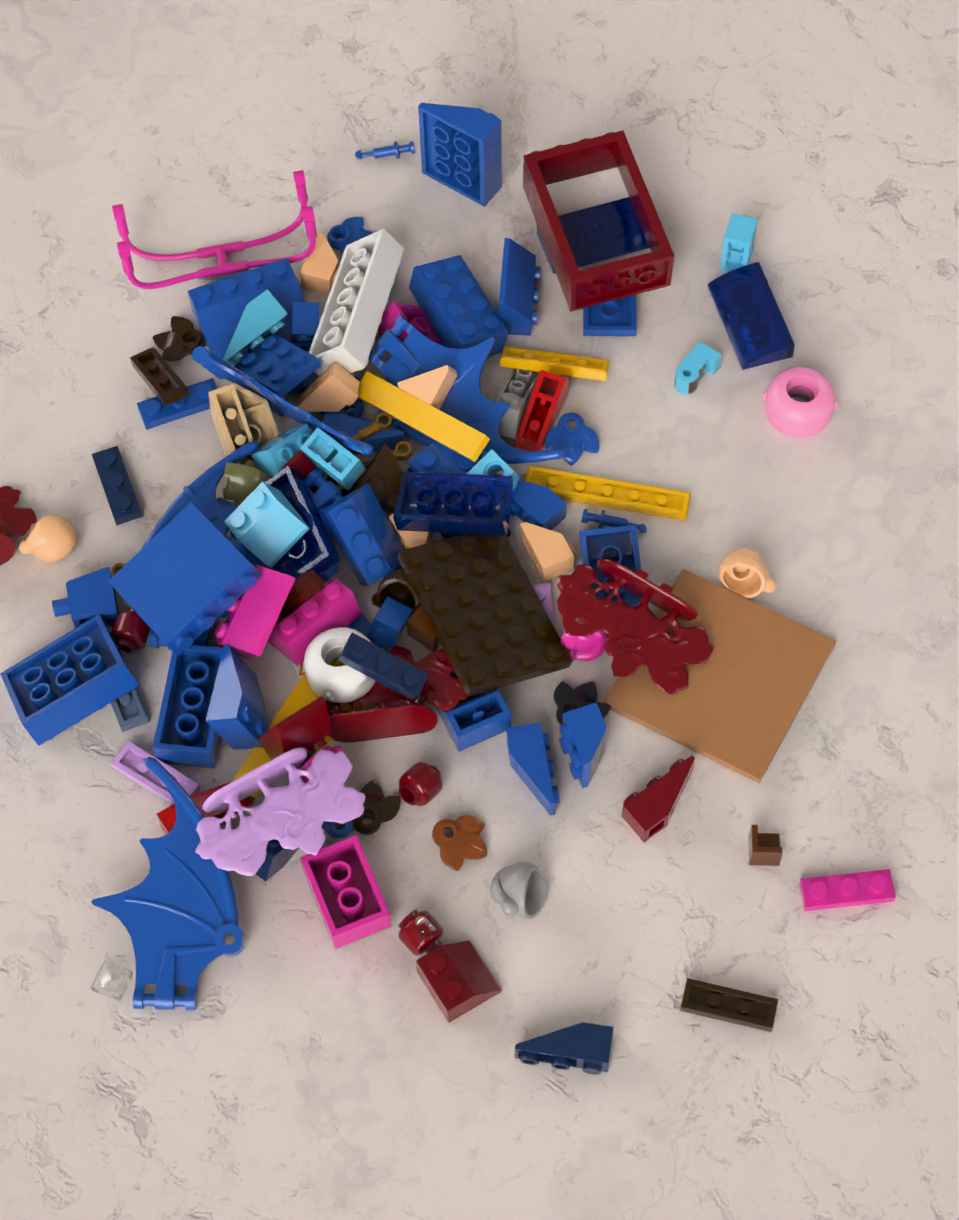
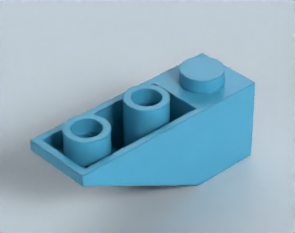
[223,289,288,366]

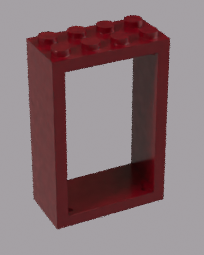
[523,130,674,312]

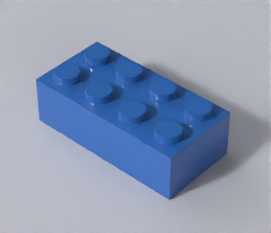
[409,255,509,357]
[153,645,223,768]

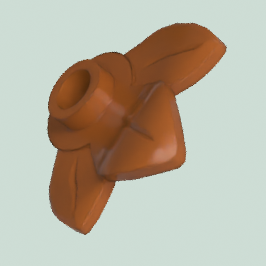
[432,815,487,871]

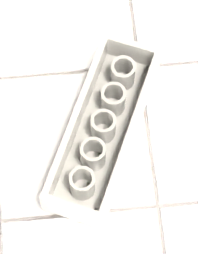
[309,229,404,376]

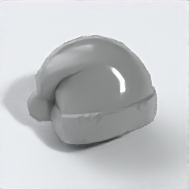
[490,861,548,919]

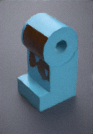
[675,341,722,395]

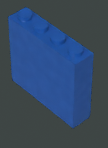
[108,502,262,656]

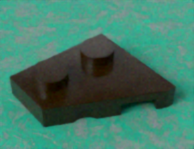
[354,444,416,514]

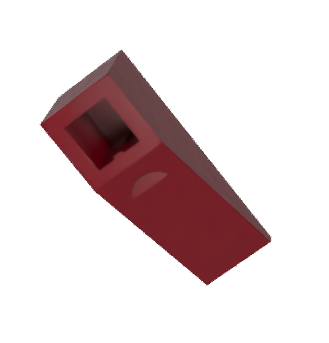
[622,755,695,842]

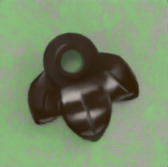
[153,316,205,361]
[353,780,401,835]

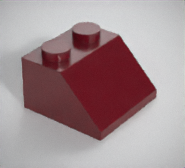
[258,696,332,760]
[416,940,501,1023]

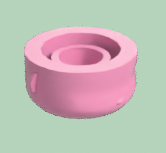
[762,367,838,437]

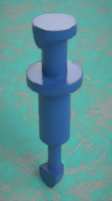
[355,141,415,159]
[581,509,647,533]

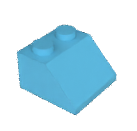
[224,481,310,568]

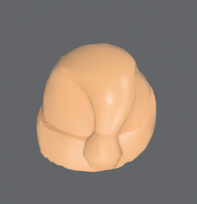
[19,514,78,562]
[719,548,776,598]

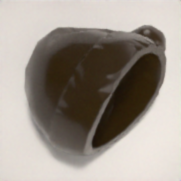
[371,567,421,617]

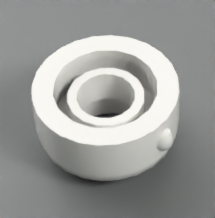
[304,627,375,703]

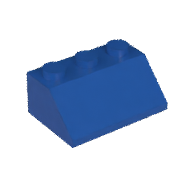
[499,238,541,336]
[320,483,404,586]

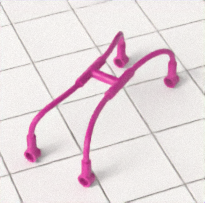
[112,170,317,289]

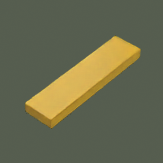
[500,346,610,381]

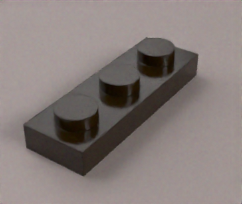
[130,347,189,406]
[680,978,778,1032]

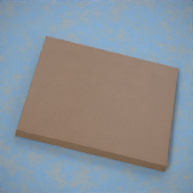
[604,569,836,783]

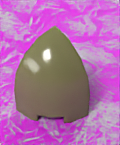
[223,462,273,502]

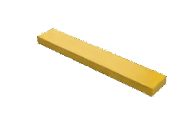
[357,371,490,462]
[525,465,691,521]
[231,658,346,798]

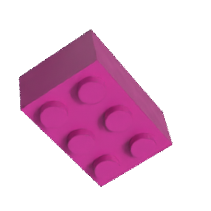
[300,835,392,949]

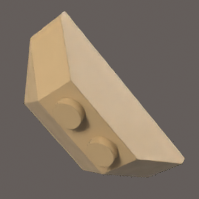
[208,383,279,481]

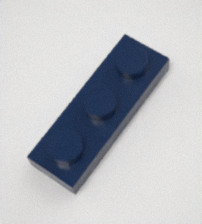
[92,446,143,525]
[337,632,429,702]

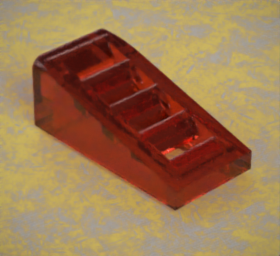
[280,569,326,617]

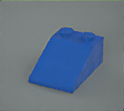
[579,525,642,607]
[206,645,270,750]

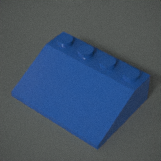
[418,102,502,207]
[188,258,305,365]
[0,614,139,746]

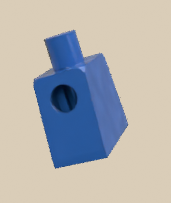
[52,567,119,628]

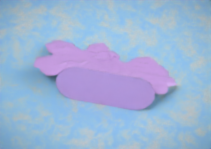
[195,747,365,876]

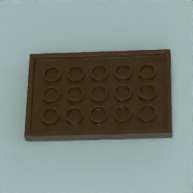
[397,525,572,697]

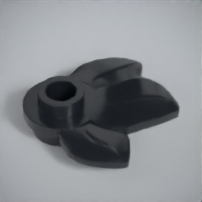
[554,681,610,725]

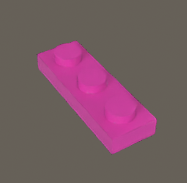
[799,869,896,911]

